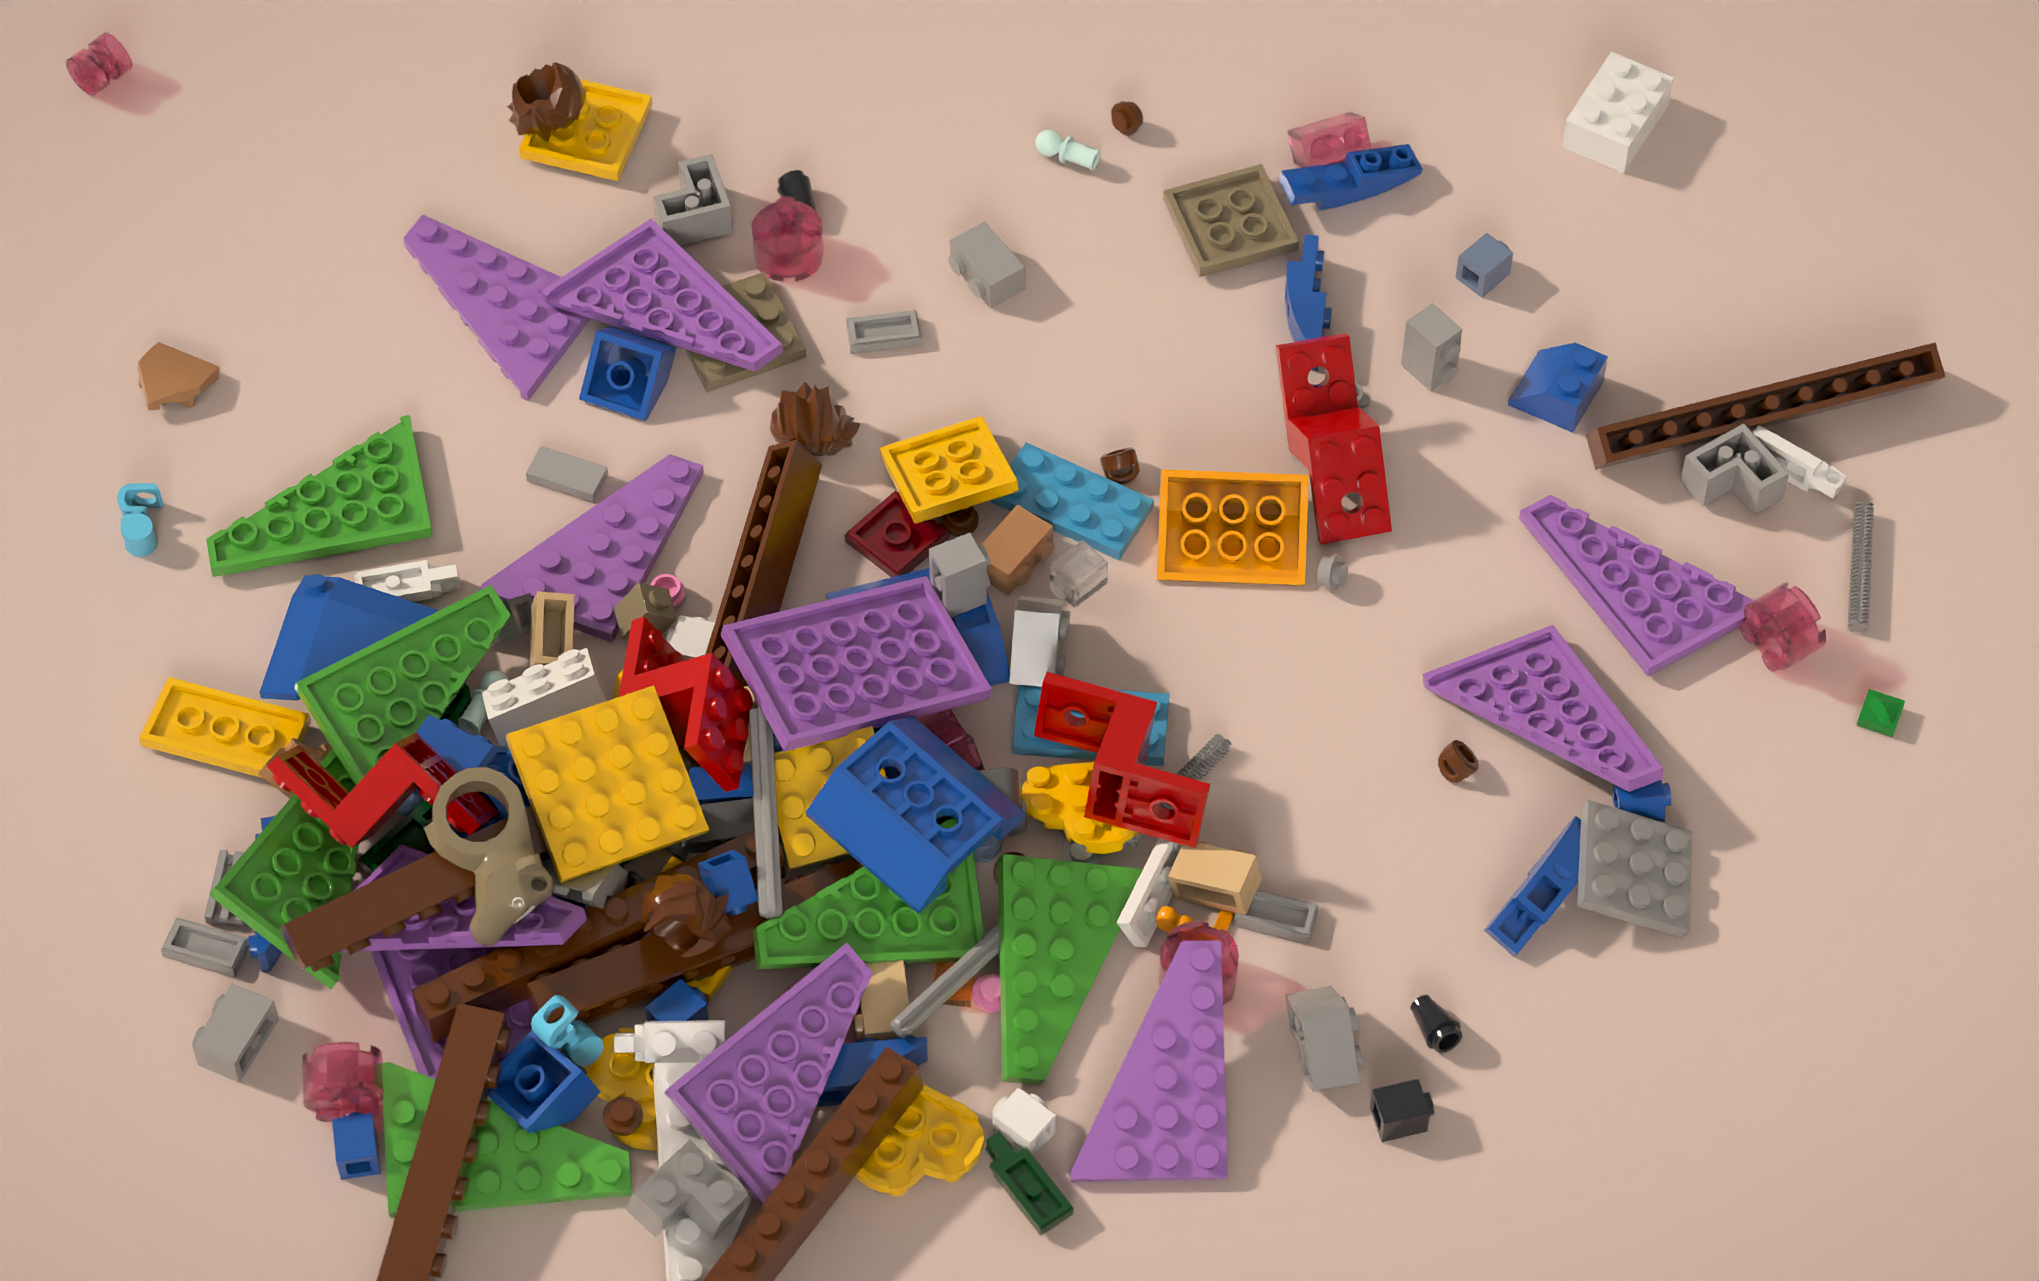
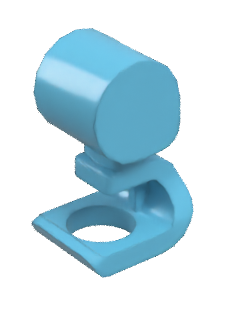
[117,483,164,557]
[531,995,603,1066]

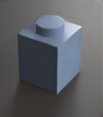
[1456,233,1513,298]

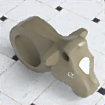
[424,767,554,946]

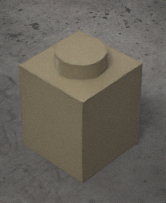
[614,582,677,639]

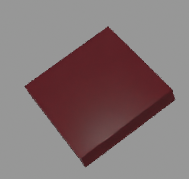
[845,490,949,577]

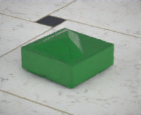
[1857,689,1905,737]

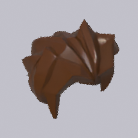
[507,62,586,143]
[770,382,860,457]
[641,873,734,958]

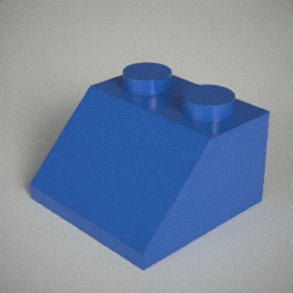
[579,327,676,421]
[1508,342,1608,433]
[488,1030,601,1134]

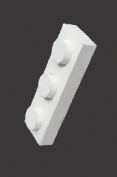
[1117,838,1182,947]

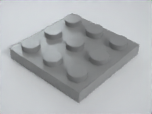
[1577,800,1692,938]

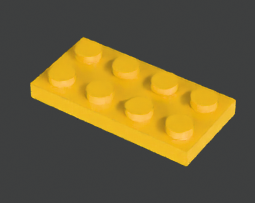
[139,677,311,778]

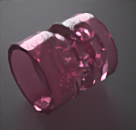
[66,32,132,96]

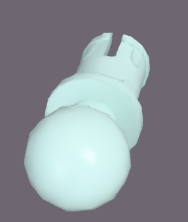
[1036,130,1101,171]
[458,670,509,735]

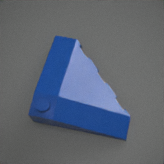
[260,574,439,701]

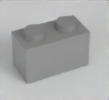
[948,222,1025,308]
[1401,303,1463,391]
[929,533,990,617]
[192,983,279,1083]

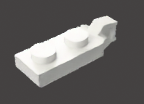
[1753,425,1847,498]
[354,560,461,602]
[614,1020,726,1063]

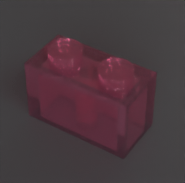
[1287,112,1372,167]

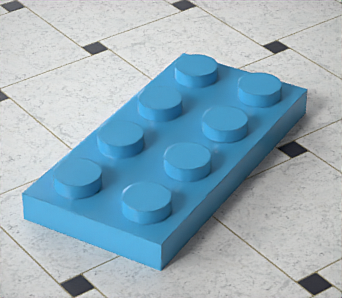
[991,442,1154,560]
[1012,685,1169,766]

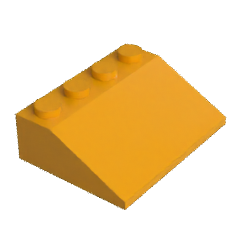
[1157,469,1309,586]

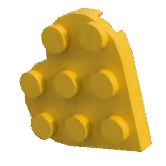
[1021,762,1139,854]
[585,1027,658,1152]
[855,1084,984,1196]

